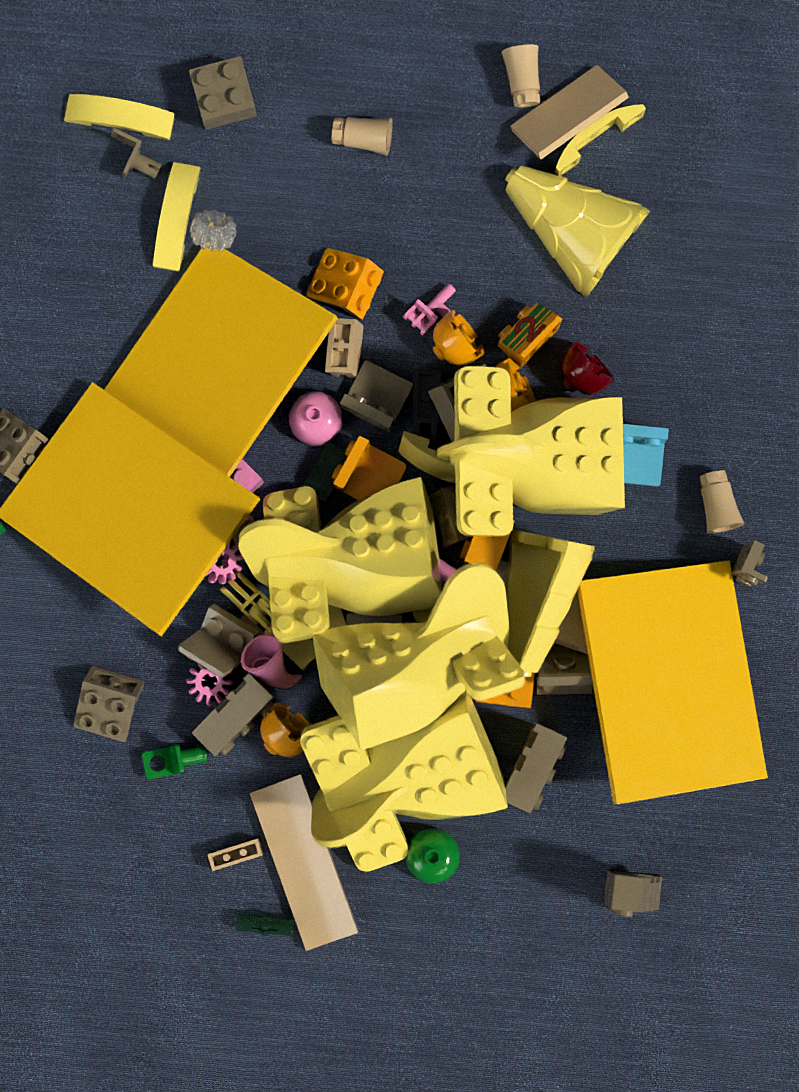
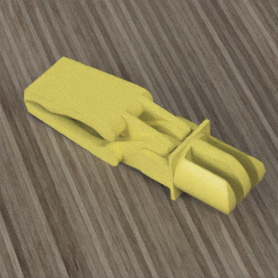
[220,571,316,671]

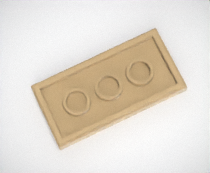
[511,65,629,159]

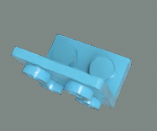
[623,424,669,487]

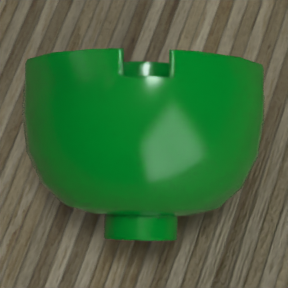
[405,828,460,884]

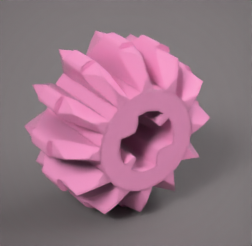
[205,542,243,584]
[186,663,234,706]

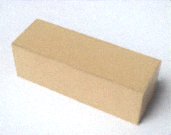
[207,838,263,871]

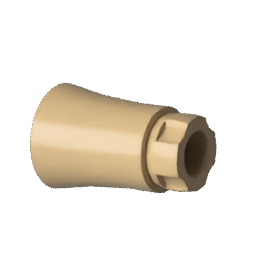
[501,44,540,108]
[332,117,392,156]
[700,470,745,534]

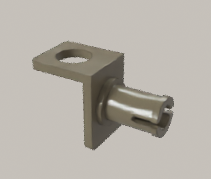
[111,128,162,179]

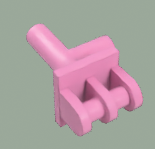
[403,284,456,336]

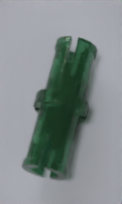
[237,913,295,937]

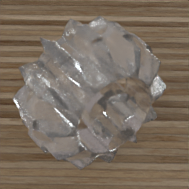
[190,209,237,252]

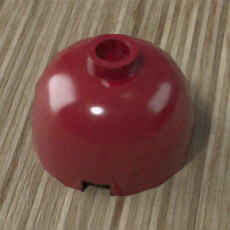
[561,341,614,395]

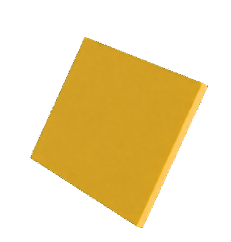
[104,239,338,477]
[0,382,260,636]
[577,560,768,805]

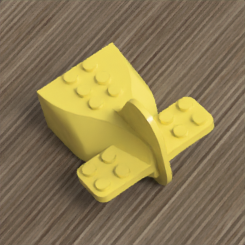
[437,366,625,537]
[238,477,443,643]
[312,563,525,751]
[300,690,508,872]

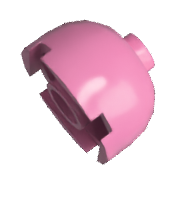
[289,392,342,446]

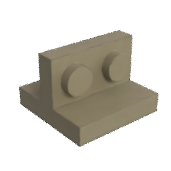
[536,644,593,695]

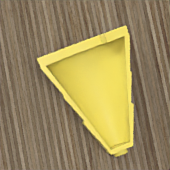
[505,166,650,298]
[507,529,595,677]

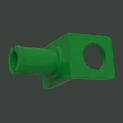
[141,744,207,780]

